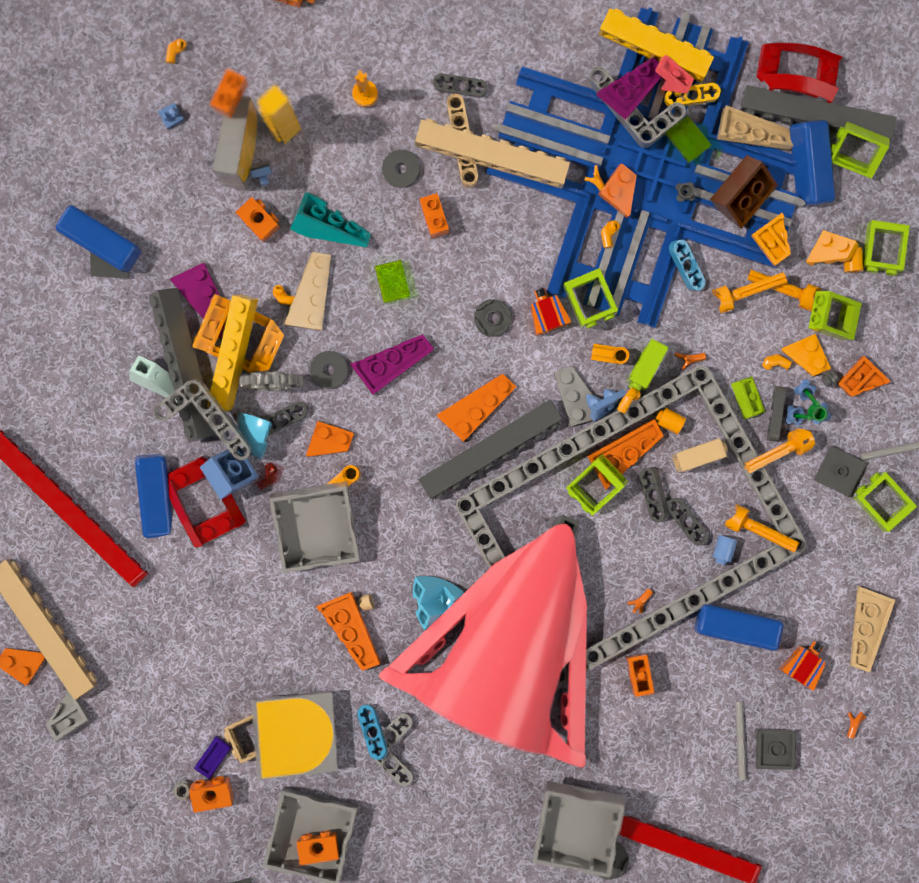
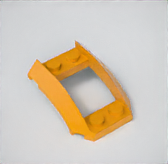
[192,294,284,373]

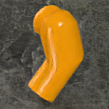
[166,39,187,64]
[601,220,620,248]
[273,285,295,305]
[762,354,792,370]
[617,388,641,414]

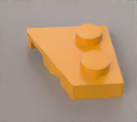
[751,213,791,266]
[806,230,858,266]
[781,334,831,377]

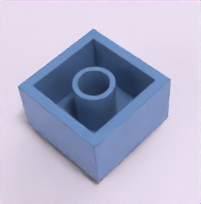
[200,446,259,500]

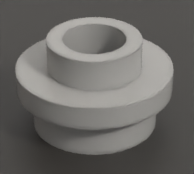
[173,780,191,800]

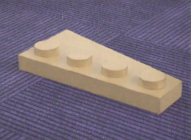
[717,105,793,150]
[283,252,331,331]
[850,586,895,673]

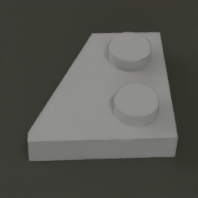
[46,690,90,742]

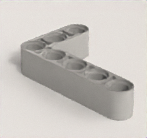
[589,67,686,148]
[153,379,252,460]

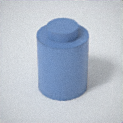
[713,535,737,565]

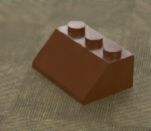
[710,155,778,229]

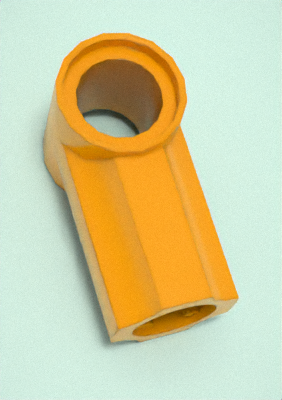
[591,344,629,365]
[327,465,361,487]

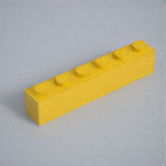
[598,8,714,83]
[257,85,301,144]
[207,294,259,412]

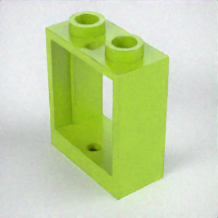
[831,122,890,179]
[863,220,910,276]
[563,268,618,329]
[808,291,862,340]
[626,338,669,392]
[566,454,629,516]
[853,472,917,532]

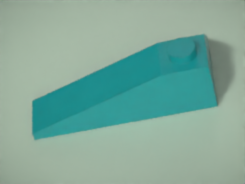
[290,191,371,247]

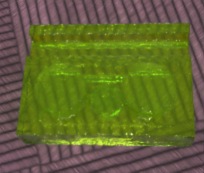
[665,116,711,164]
[374,259,411,304]

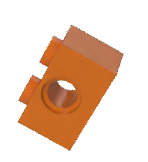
[210,68,249,119]
[419,193,449,239]
[235,197,280,243]
[626,653,654,697]
[189,776,234,813]
[296,830,340,865]

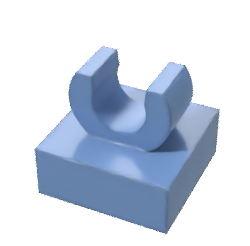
[158,103,184,129]
[251,164,272,186]

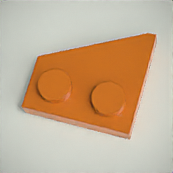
[598,163,636,217]
[837,356,890,397]
[306,421,354,457]
[0,648,46,686]

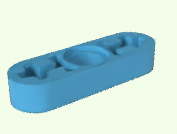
[669,240,705,291]
[357,705,388,760]

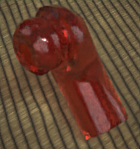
[257,462,278,491]

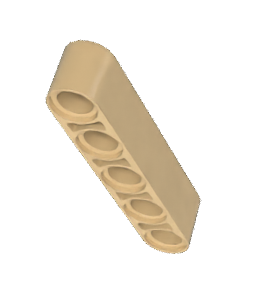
[447,94,478,188]

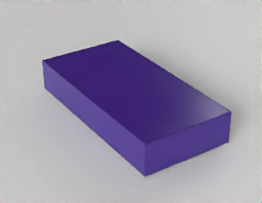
[194,736,232,779]

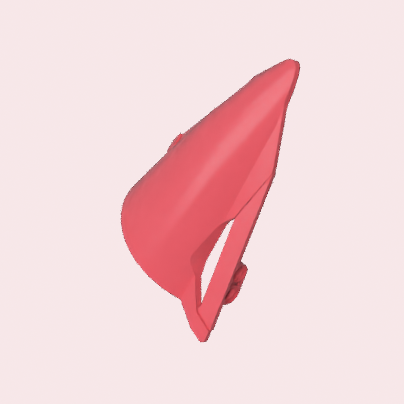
[379,524,587,768]

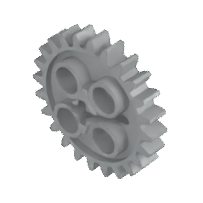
[240,372,303,391]

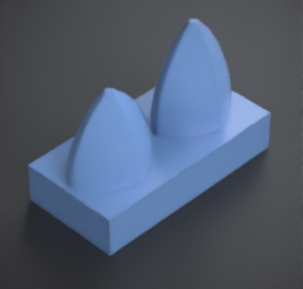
[586,389,626,422]

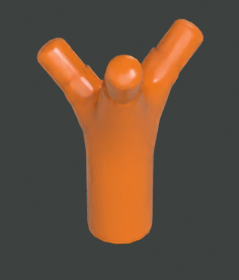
[674,352,706,370]
[627,589,653,613]
[847,711,866,739]

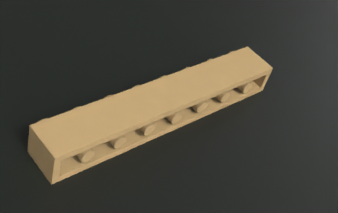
[415,119,570,189]
[0,559,98,700]

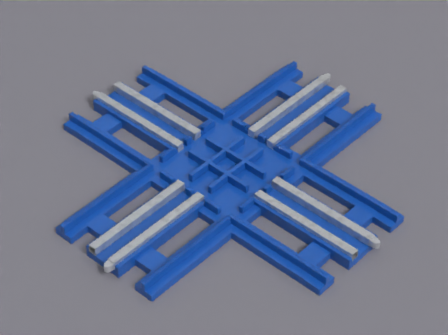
[486,7,805,328]

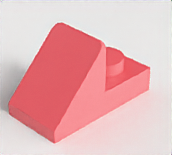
[655,55,694,93]

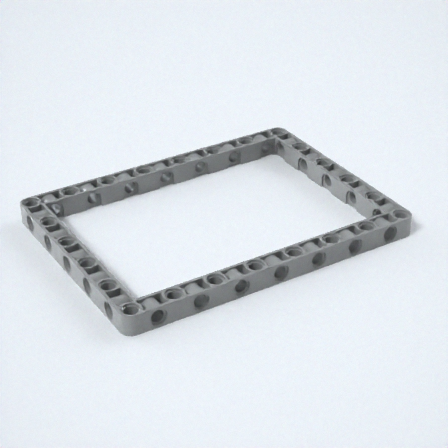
[456,365,806,685]

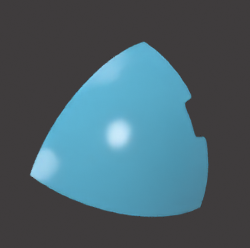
[236,412,272,460]
[413,576,464,631]

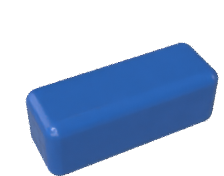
[790,120,835,206]
[55,205,141,272]
[135,454,172,539]
[694,604,784,651]

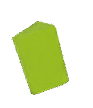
[731,376,765,420]

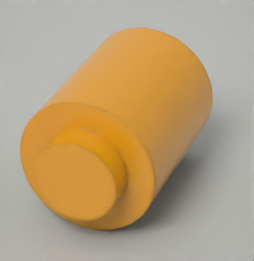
[843,246,864,273]
[655,407,686,435]

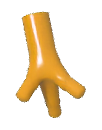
[585,165,605,191]

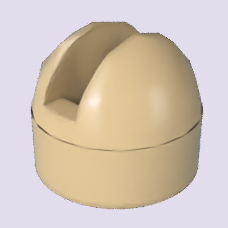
[359,594,374,610]

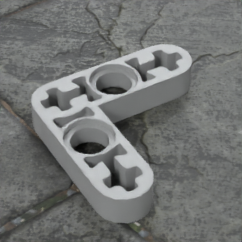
[368,713,413,786]

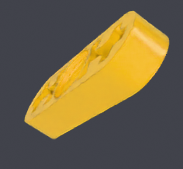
[664,83,721,107]

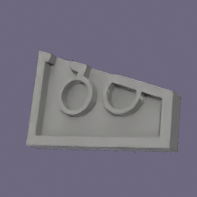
[554,366,592,427]

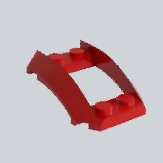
[756,42,843,103]
[168,456,246,548]

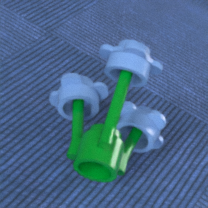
[785,379,831,426]

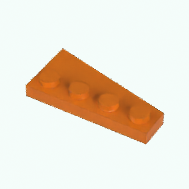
[436,374,516,442]
[587,419,664,490]
[316,592,381,671]

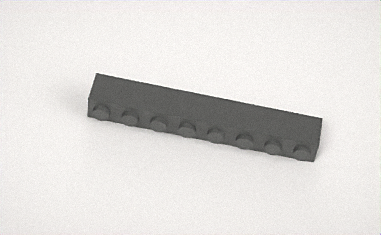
[740,85,897,141]
[149,288,217,443]
[418,400,562,500]

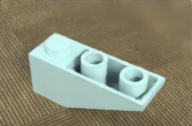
[129,355,177,402]

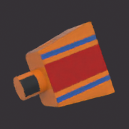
[530,288,571,336]
[779,641,826,691]

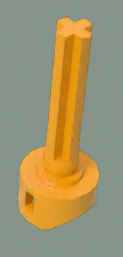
[352,71,378,108]
[747,270,822,312]
[712,272,787,314]
[744,428,815,473]
[725,503,799,553]

